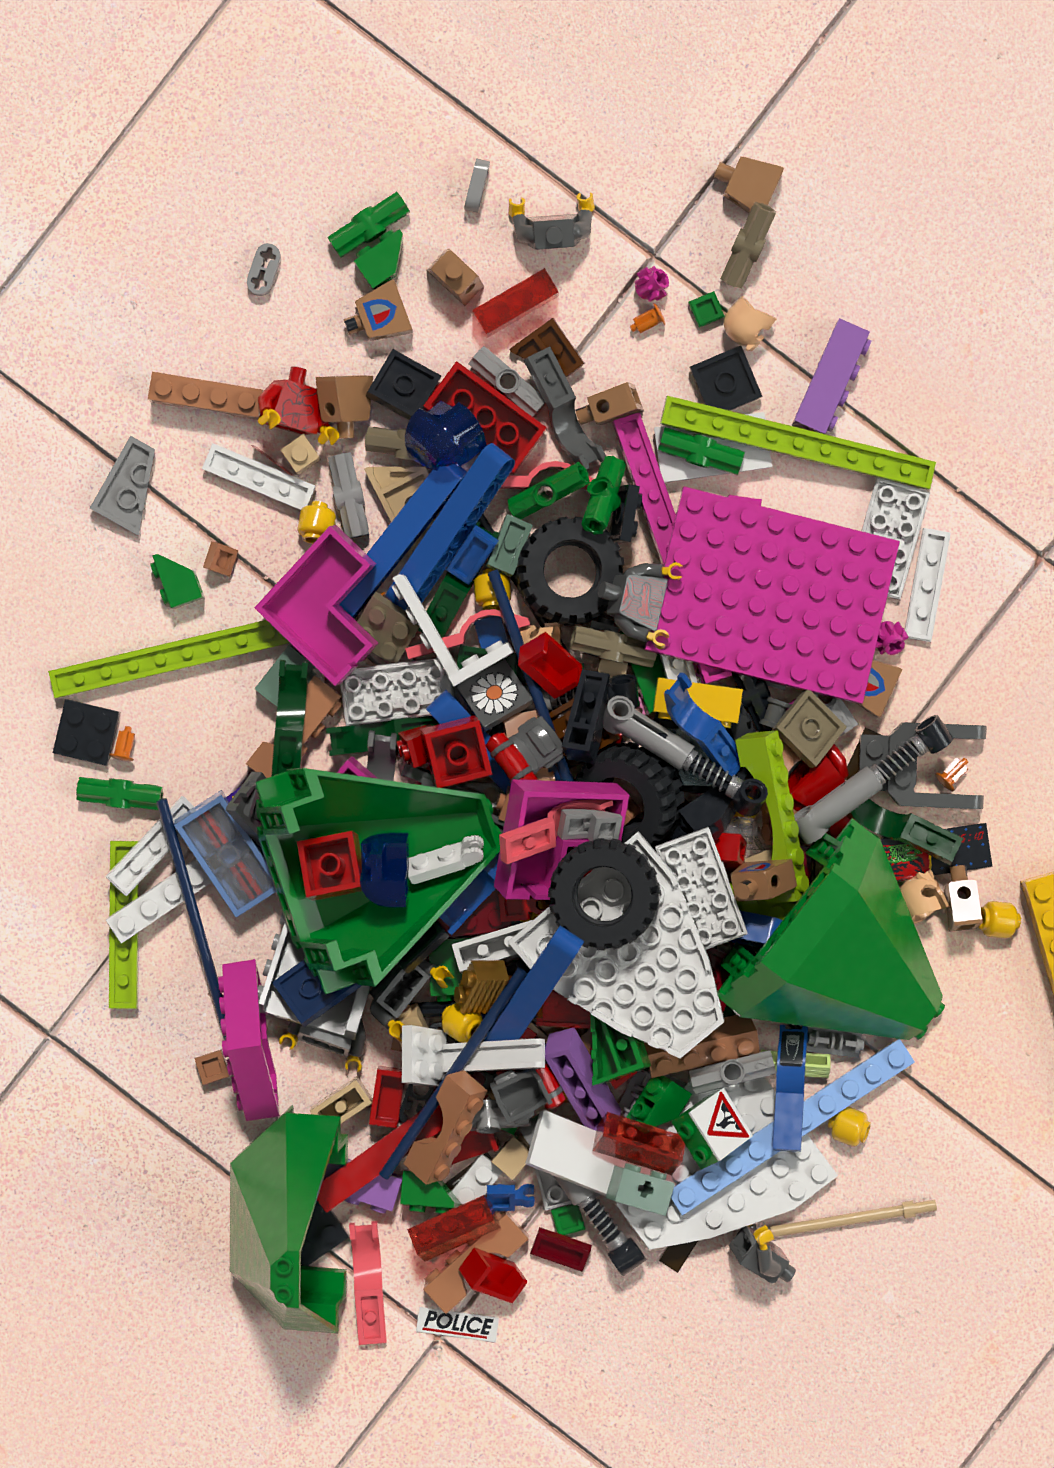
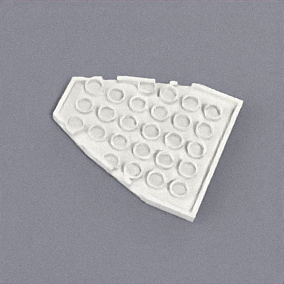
[508,831,724,1058]
[615,1058,838,1250]

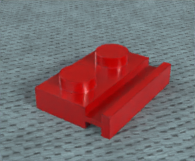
[536,990,591,1029]

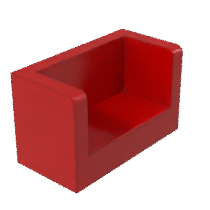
[518,632,582,699]
[369,1066,404,1128]
[450,1131,499,1168]
[459,1247,527,1304]

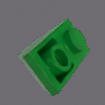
[354,229,404,290]
[150,554,205,609]
[626,1076,692,1131]
[400,1170,462,1215]

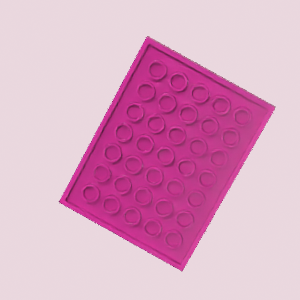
[644,486,900,704]

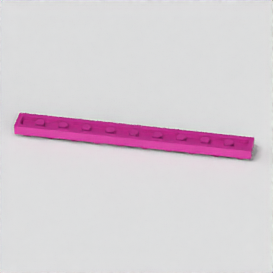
[612,412,732,684]

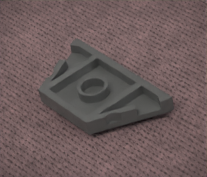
[226,772,266,851]

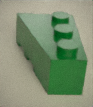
[590,1013,651,1086]

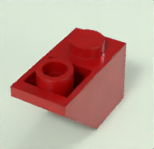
[396,724,432,768]
[714,833,747,874]

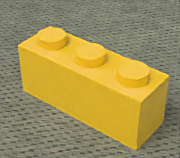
[653,678,743,728]

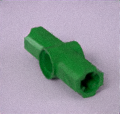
[327,191,410,258]
[658,427,745,476]
[581,456,626,535]
[507,462,590,520]
[76,777,163,810]

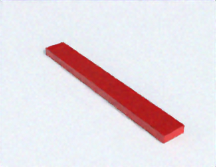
[317,1071,494,1213]

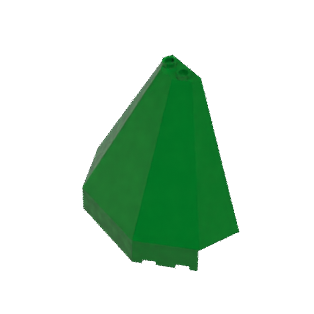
[255,768,501,995]
[717,818,945,1040]
[230,1105,348,1334]

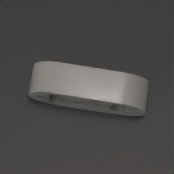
[464,158,490,213]
[247,243,281,296]

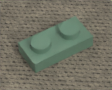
[486,514,533,577]

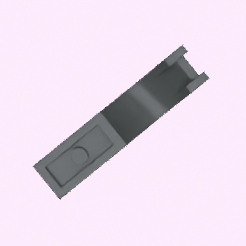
[523,347,606,470]
[367,730,397,781]

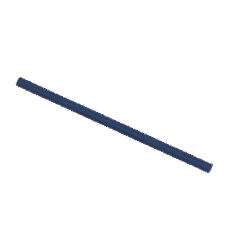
[488,569,574,782]
[156,798,226,1040]
[379,968,527,1180]

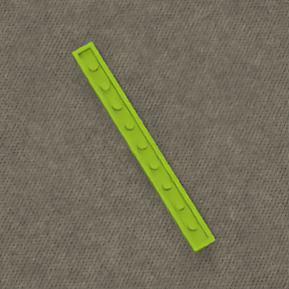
[660,395,936,490]
[48,620,290,698]

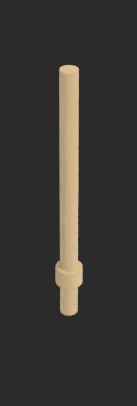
[770,1200,937,1237]

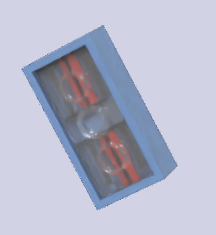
[174,790,276,917]

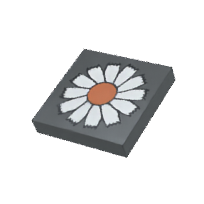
[456,658,534,732]

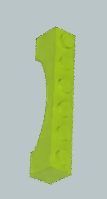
[735,730,809,903]

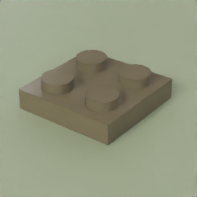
[357,592,420,664]
[772,689,847,768]

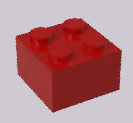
[420,715,492,788]
[297,831,368,901]

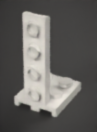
[391,574,514,686]
[402,1025,545,1088]

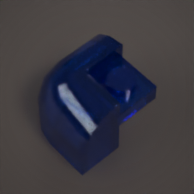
[405,401,487,471]
[360,833,409,907]

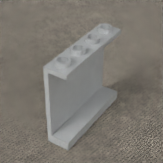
[258,912,371,1040]

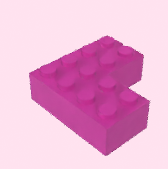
[254,525,379,686]
[494,779,629,900]
[218,959,280,1121]

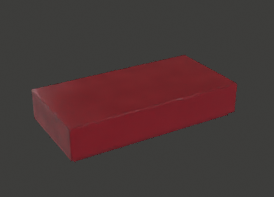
[530,1227,592,1272]

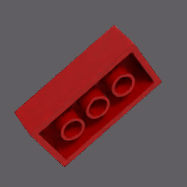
[423,361,547,475]

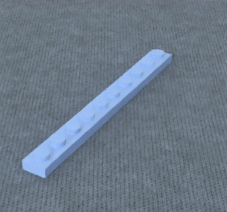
[671,1039,915,1216]

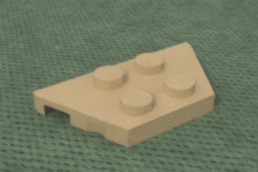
[364,466,445,558]

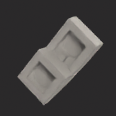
[557,809,623,841]

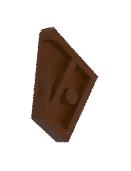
[509,318,586,378]

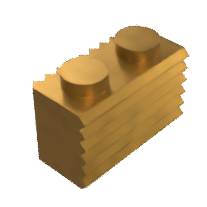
[454,960,509,1014]

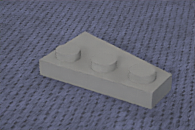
[90,435,155,536]

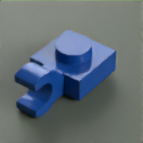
[487,1184,535,1211]

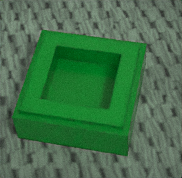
[688,291,725,328]
[551,1204,586,1235]

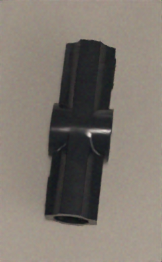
[731,672,773,732]

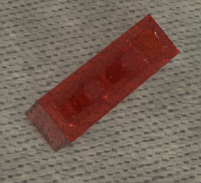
[472,268,559,338]
[592,1112,685,1176]
[407,1195,501,1262]

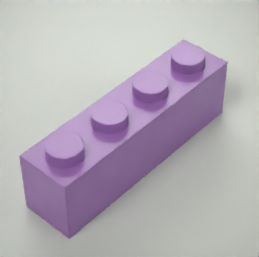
[793,318,872,434]
[545,1028,621,1135]
[323,1159,403,1213]

